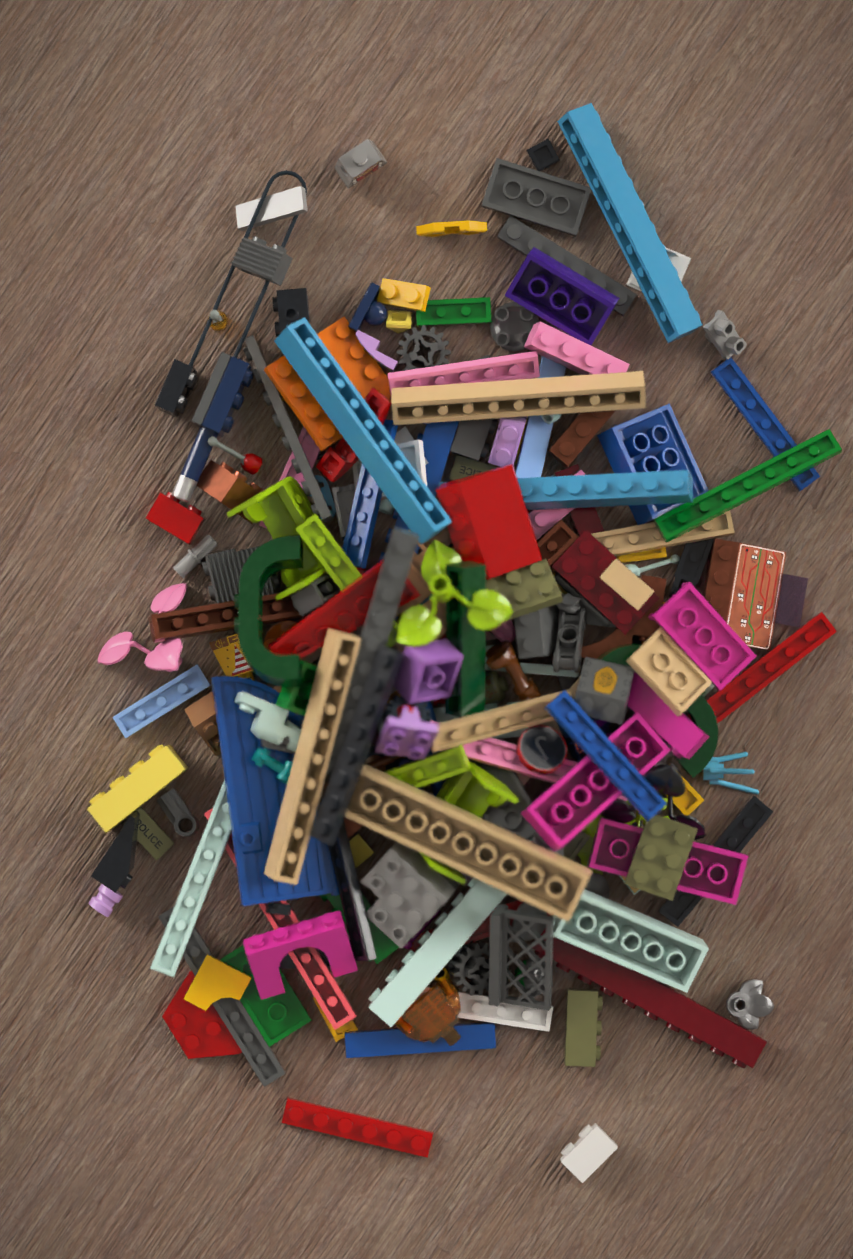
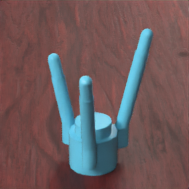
[703,752,759,794]

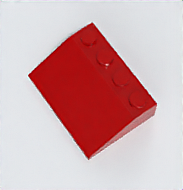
[436,464,542,580]

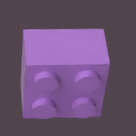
[393,639,464,704]

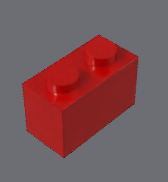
[145,492,205,545]

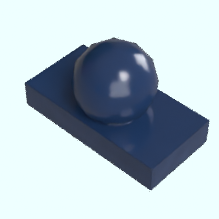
[349,283,388,332]

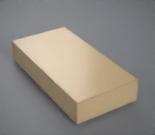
[600,559,654,610]

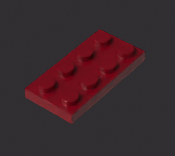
[552,530,660,635]

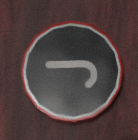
[517,725,567,775]

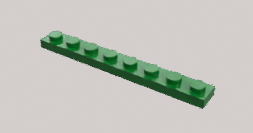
[654,429,842,543]

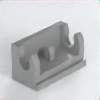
[332,484,355,538]

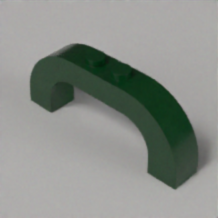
[234,535,303,687]
[597,644,718,778]

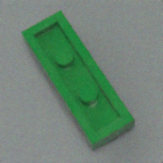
[416,297,491,327]

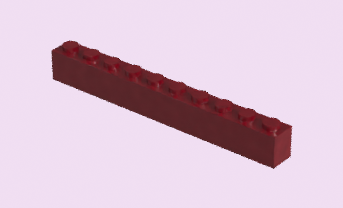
[533,927,767,1069]

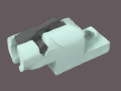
[234,691,302,754]

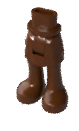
[485,640,542,702]

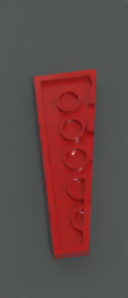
[268,560,420,659]

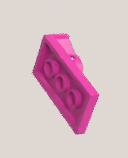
[648,582,756,691]

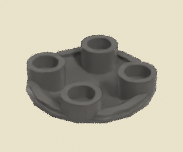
[490,302,539,352]

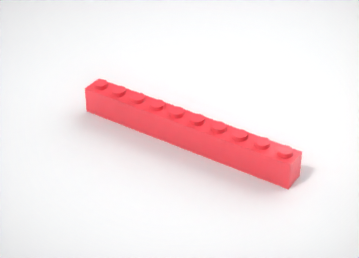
[204,808,357,1030]

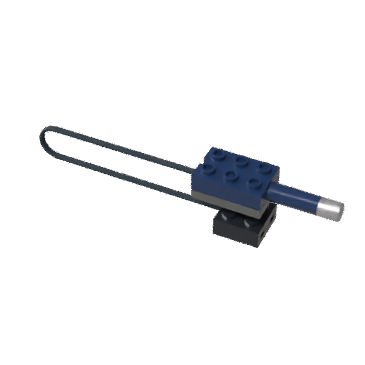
[155,170,307,502]

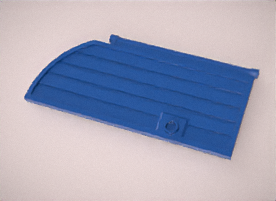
[211,676,340,906]

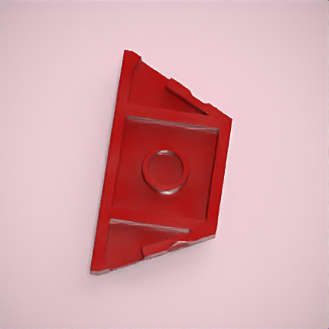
[162,970,242,1059]

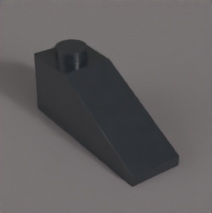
[91,811,140,893]

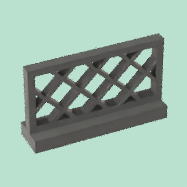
[488,904,554,1011]

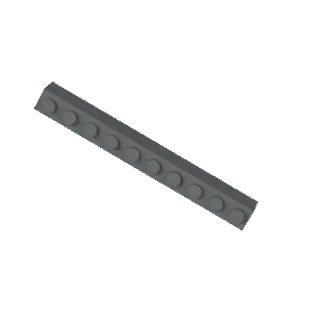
[326,526,419,775]

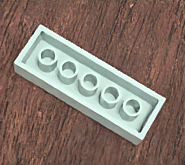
[553,889,709,993]

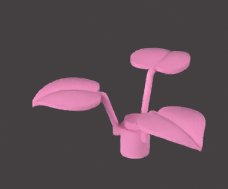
[98,583,187,672]

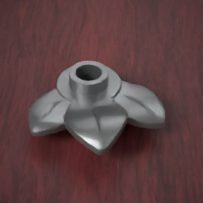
[726,979,774,1029]

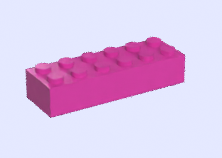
[521,712,671,852]
[587,817,748,905]

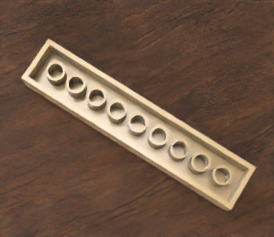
[345,763,593,922]

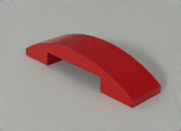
[316,387,391,482]

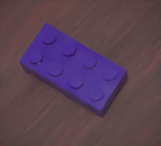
[505,247,620,346]

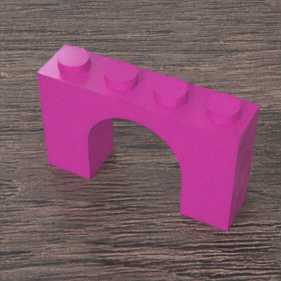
[243,910,358,1000]

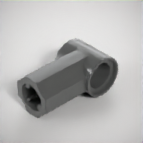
[156,788,199,836]

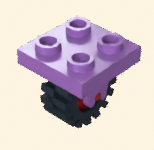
[375,695,438,759]

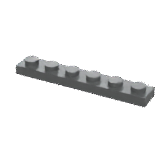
[497,215,637,316]

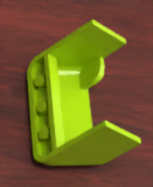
[227,476,327,601]
[420,761,518,884]

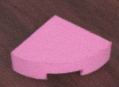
[490,620,515,643]

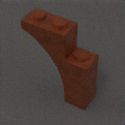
[581,575,666,663]

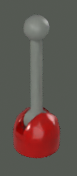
[208,436,262,475]

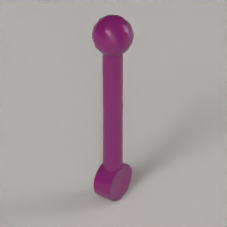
[404,910,441,949]

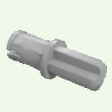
[173,535,217,579]

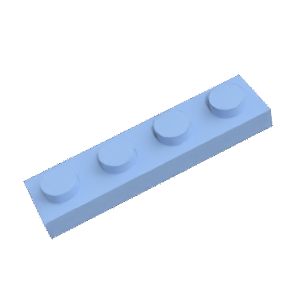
[112,664,211,738]

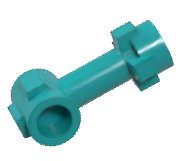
[252,747,293,785]

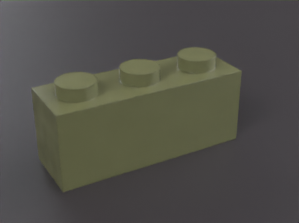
[564,988,603,1067]

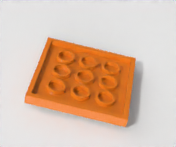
[264,316,392,451]

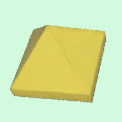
[386,310,412,334]

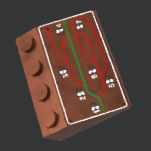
[703,538,786,650]

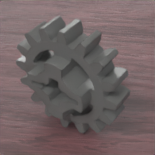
[397,325,451,371]
[449,940,490,996]

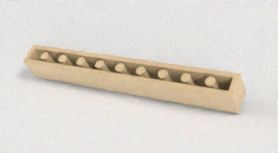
[392,371,646,425]
[264,628,362,885]

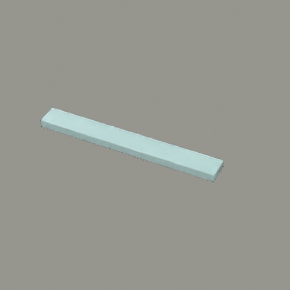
[150,780,232,978]

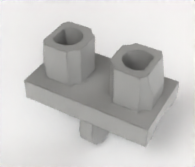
[703,310,747,360]

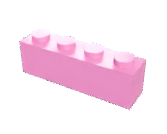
[524,322,630,375]

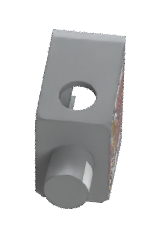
[334,139,387,189]

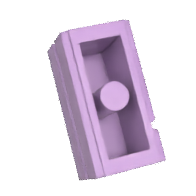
[488,416,527,467]

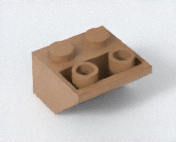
[184,691,221,756]

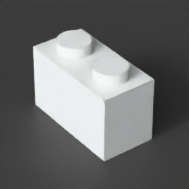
[560,1123,618,1183]

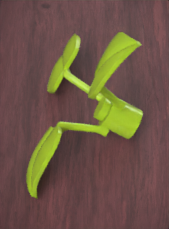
[397,539,512,647]

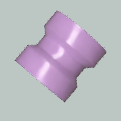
[88,884,123,917]

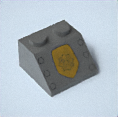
[575,657,635,724]

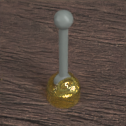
[208,310,228,331]

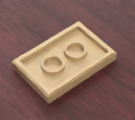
[626,627,713,716]

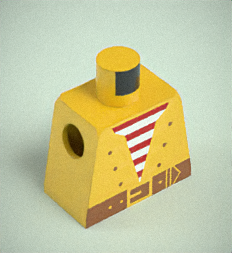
[209,633,255,681]

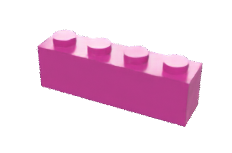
[628,671,709,759]

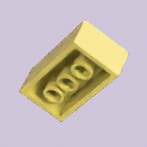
[87,745,188,832]

